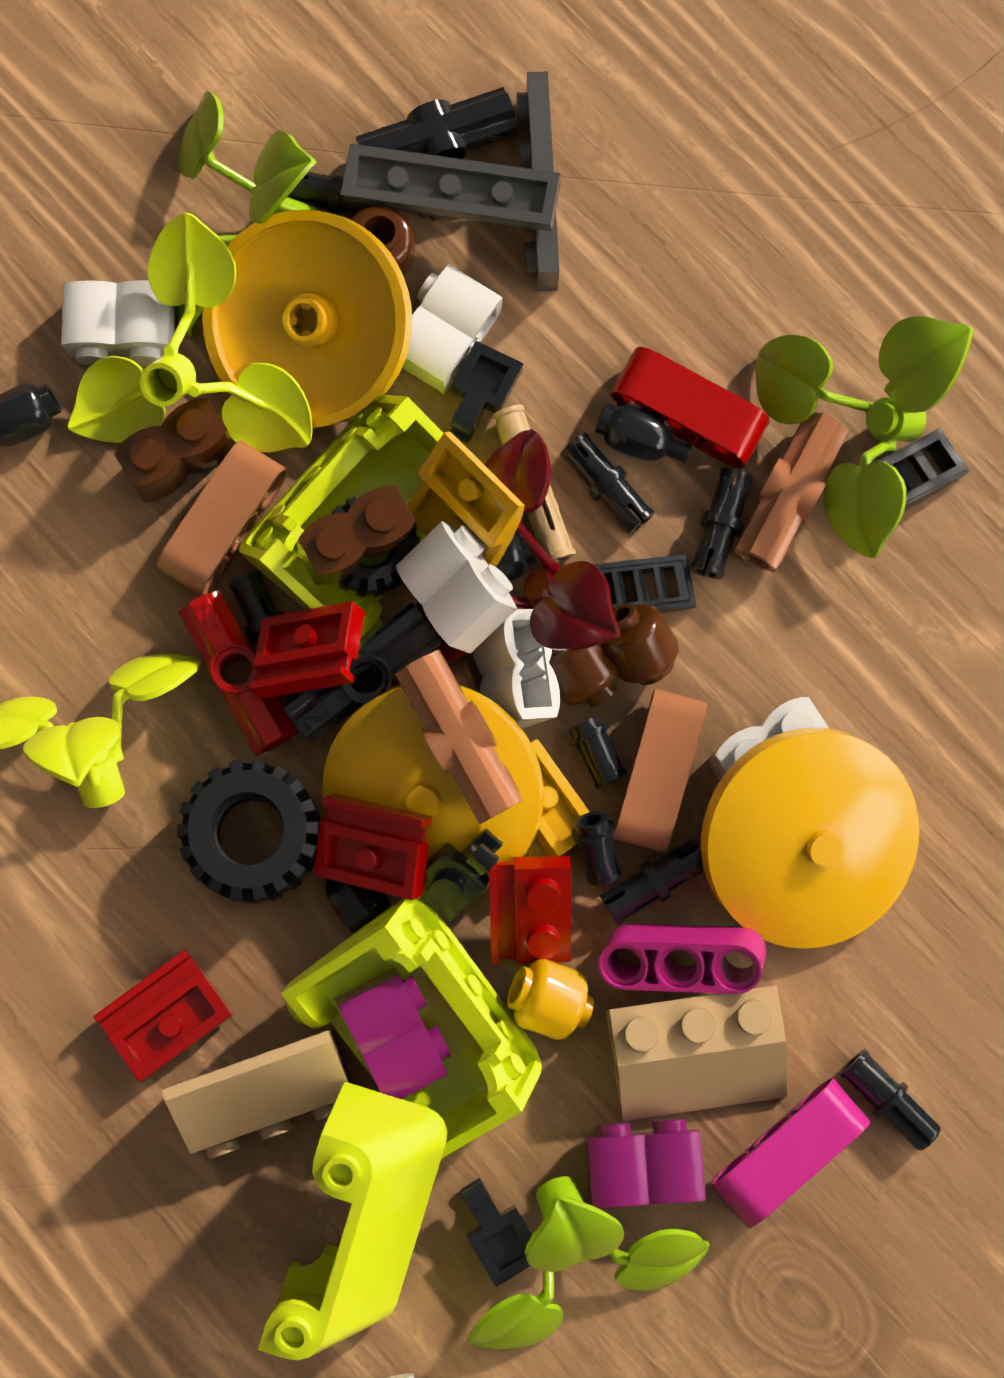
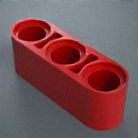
[610,347,770,468]

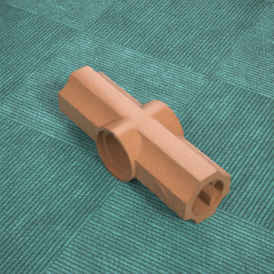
[734,412,849,573]
[395,650,524,824]

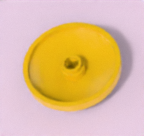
[202,209,412,428]
[322,686,544,893]
[701,728,919,949]

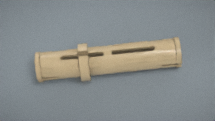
[491,405,576,563]

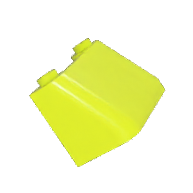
[238,395,443,642]
[280,897,542,1159]
[258,1082,447,1360]

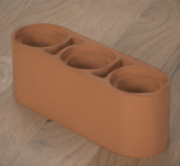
[156,440,288,596]
[612,688,708,854]

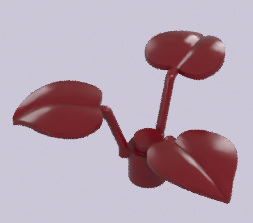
[415,429,621,662]

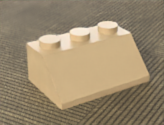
[605,985,787,1122]
[161,1030,353,1160]

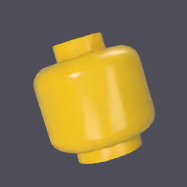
[507,959,594,1040]

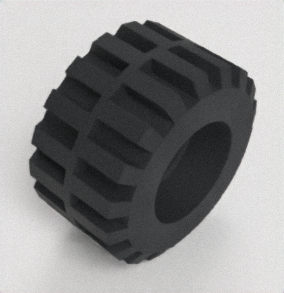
[177,759,321,903]

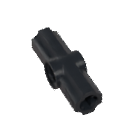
[355,87,518,159]
[280,602,442,744]

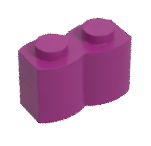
[334,968,452,1099]
[584,1119,706,1208]

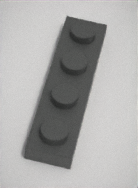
[516,71,560,291]
[340,144,561,232]

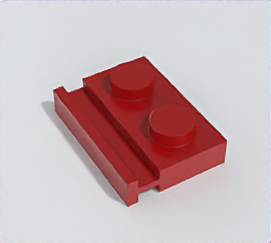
[249,601,365,699]
[314,793,432,900]
[489,856,571,964]
[93,949,234,1083]

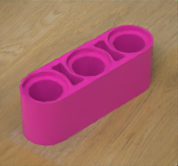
[598,923,767,994]
[711,1077,870,1228]

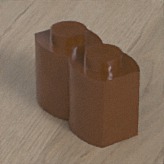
[114,398,234,502]
[296,486,416,585]

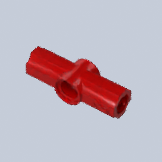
[178,590,298,756]

